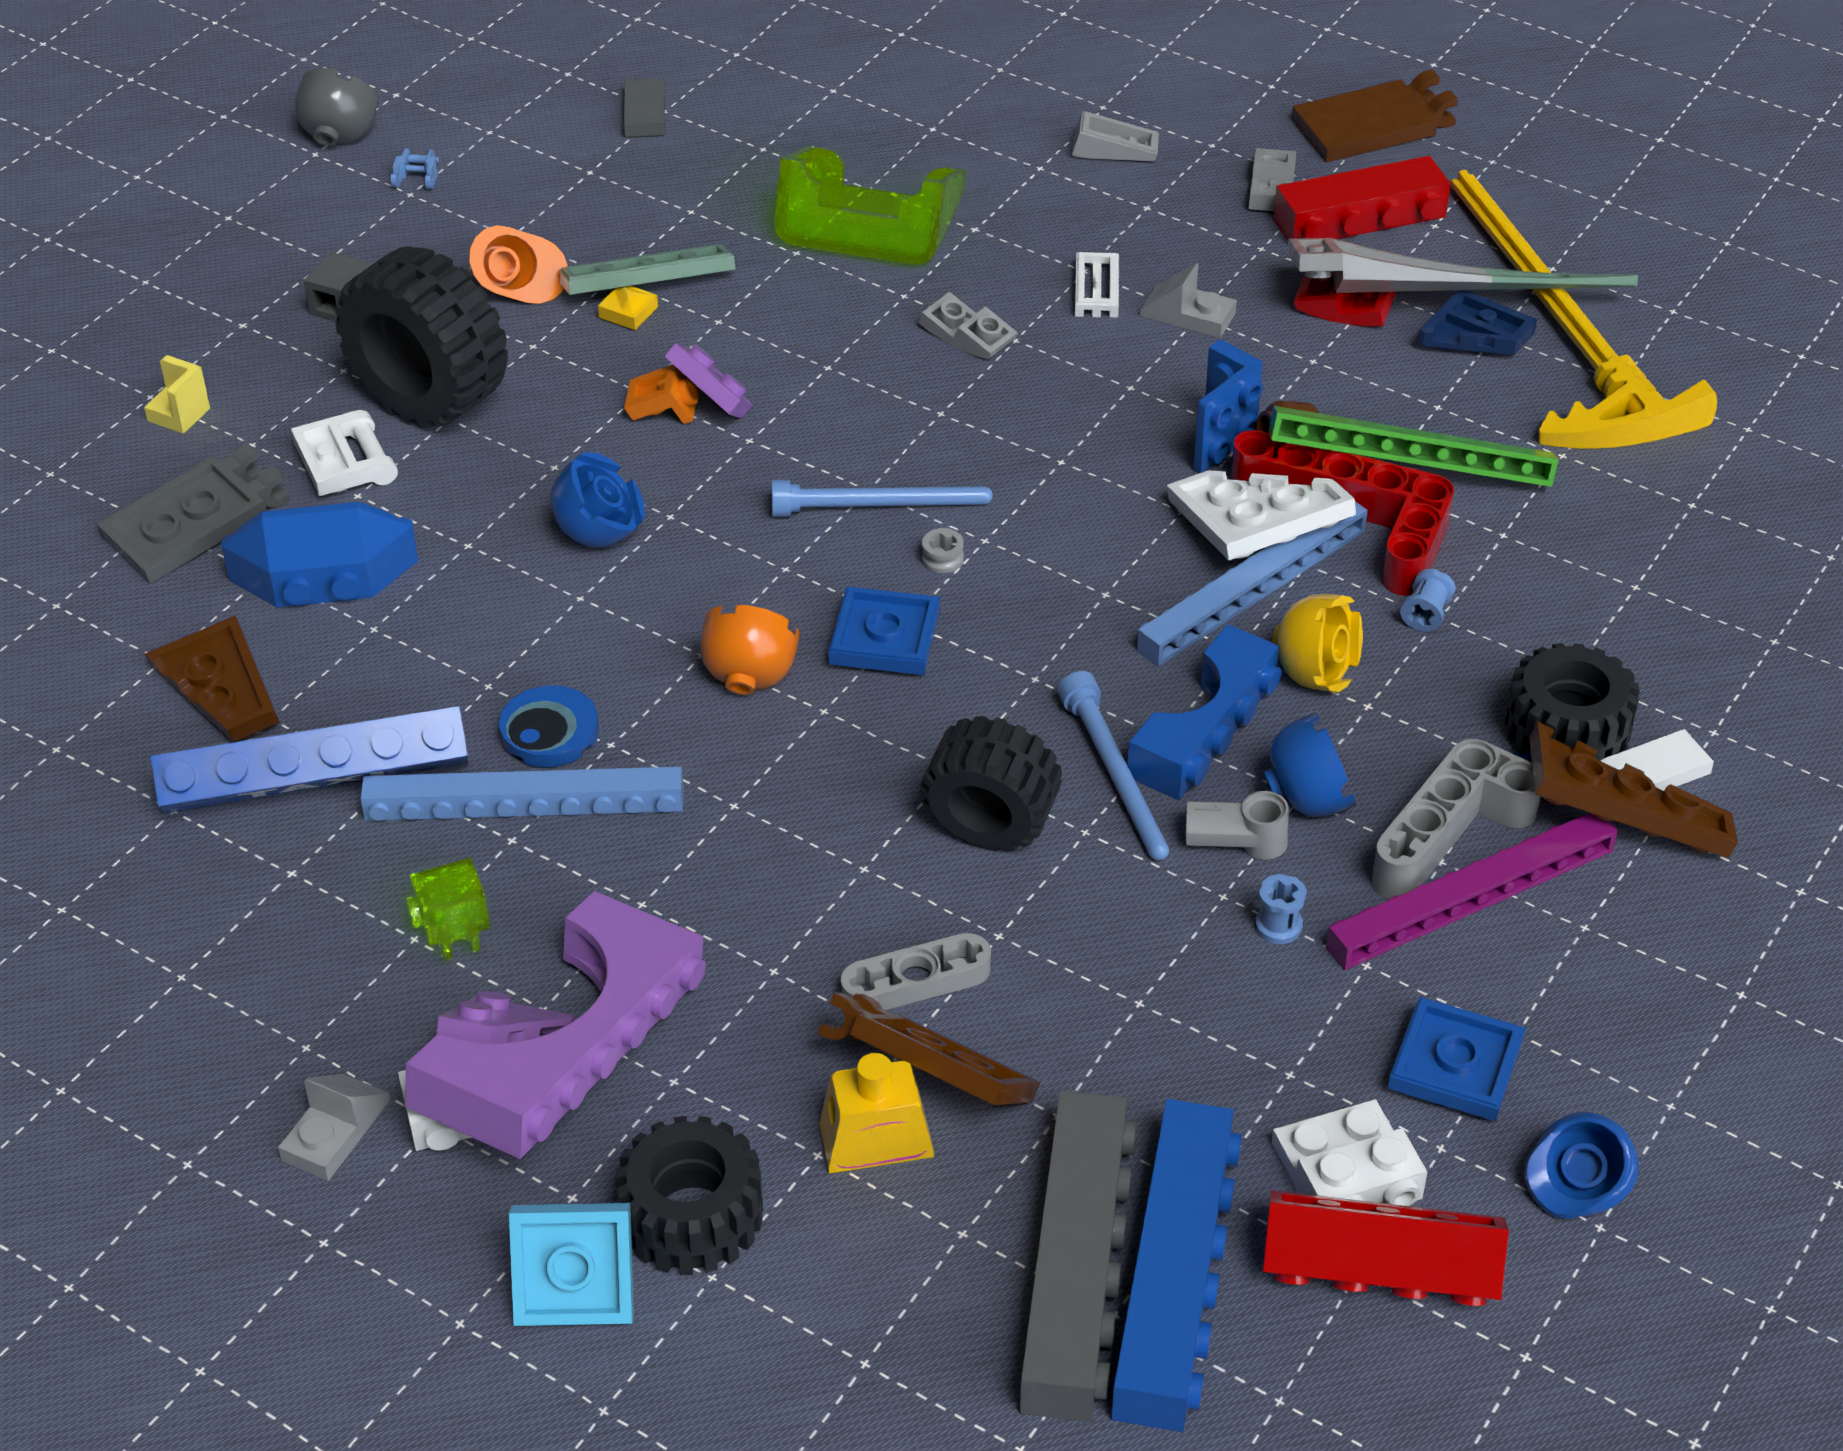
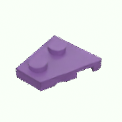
[665,343,753,418]
[436,991,575,1043]

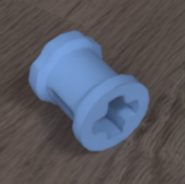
[1400,569,1456,632]
[1255,874,1307,944]

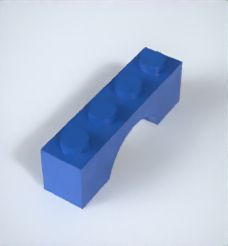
[1127,624,1282,801]

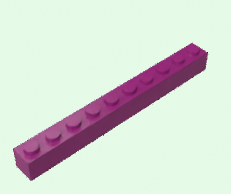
[1326,813,1618,971]

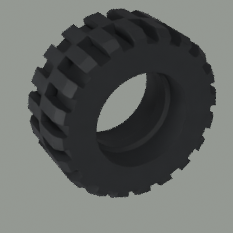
[335,246,508,426]

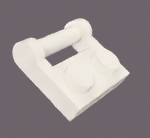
[291,410,398,496]

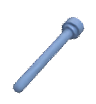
[771,480,993,517]
[1057,671,1169,861]

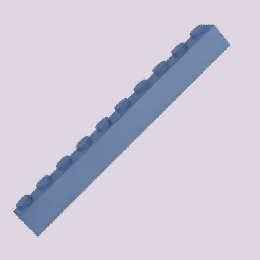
[1137,502,1368,667]
[361,767,684,821]

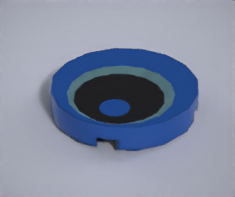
[499,685,600,767]

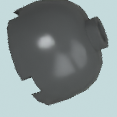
[295,68,378,146]

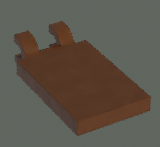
[1292,69,1458,163]
[817,993,1041,1105]

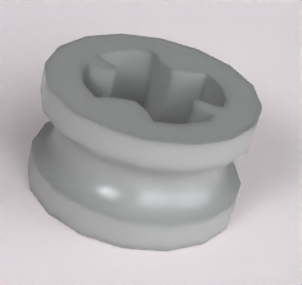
[922,528,964,573]

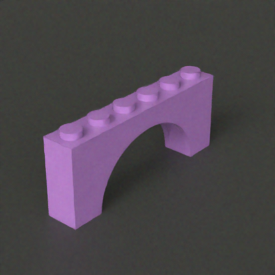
[405,891,706,1159]

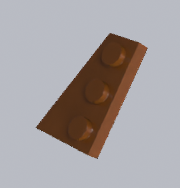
[145,616,280,742]

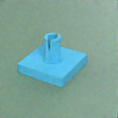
[509,1203,634,1326]

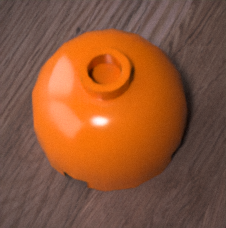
[700,605,800,695]

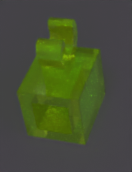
[405,857,491,960]

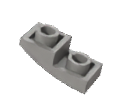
[919,292,1018,359]

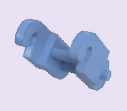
[391,148,439,189]

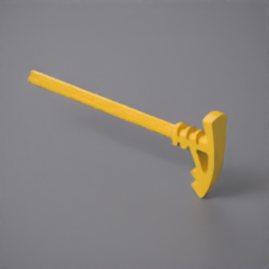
[1451,170,1717,449]

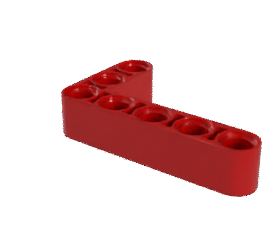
[1230,430,1454,596]

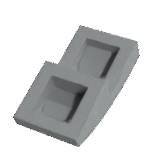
[1249,148,1297,211]

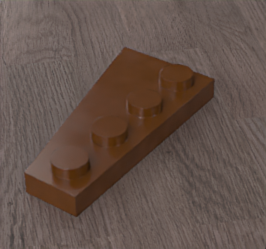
[1529,722,1738,858]

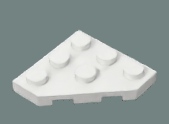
[1167,470,1356,560]

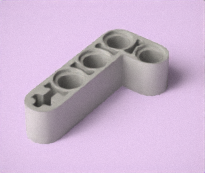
[1371,739,1541,899]

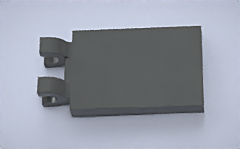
[97,443,290,584]

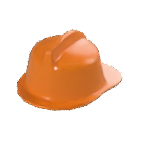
[469,225,568,304]

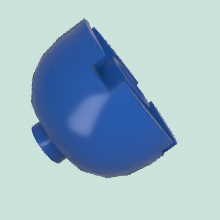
[550,452,645,548]
[1264,712,1356,817]

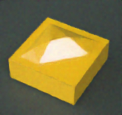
[598,286,658,330]

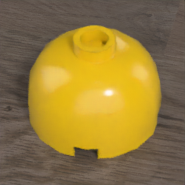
[1273,594,1363,692]

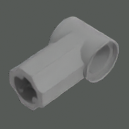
[1186,791,1289,860]

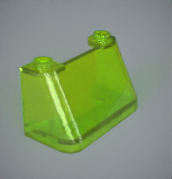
[774,146,967,265]

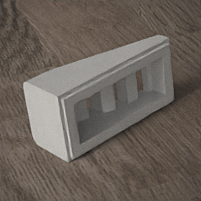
[1071,111,1159,161]

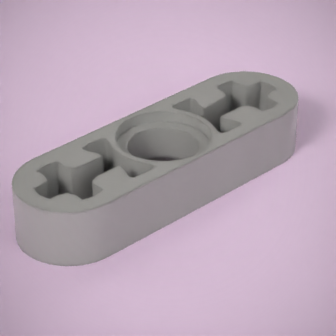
[841,933,991,1010]

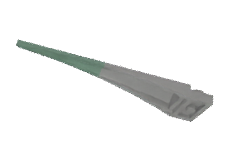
[1288,238,1638,293]

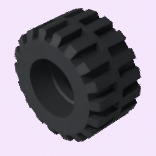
[1505,643,1640,762]
[920,716,1062,851]
[615,1116,763,1275]

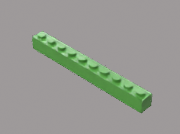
[1268,406,1559,487]

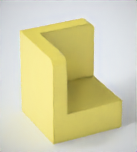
[144,355,210,434]

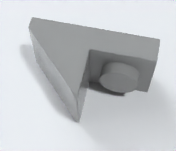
[1140,263,1237,338]
[278,1074,391,1181]

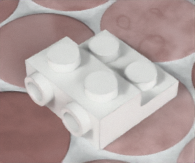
[1272,1099,1427,1206]

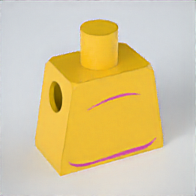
[819,1053,934,1174]

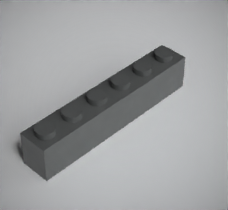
[1020,1091,1137,1422]

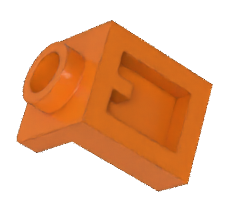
[624,364,699,425]

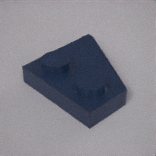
[1417,290,1537,355]

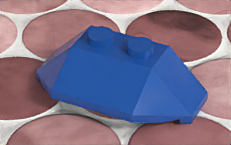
[221,502,418,608]

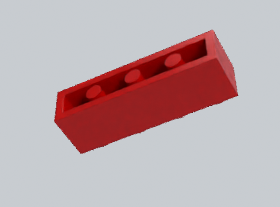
[1273,155,1451,241]
[1263,1190,1509,1306]

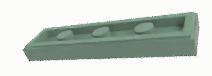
[559,244,735,295]

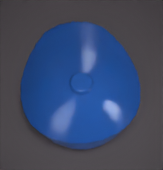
[1524,1111,1639,1219]

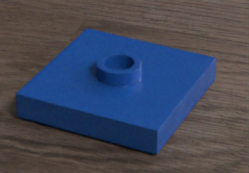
[828,586,941,675]
[1388,996,1526,1121]

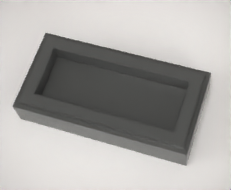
[624,78,665,137]

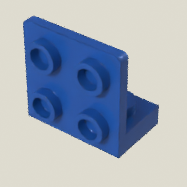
[1194,339,1263,473]

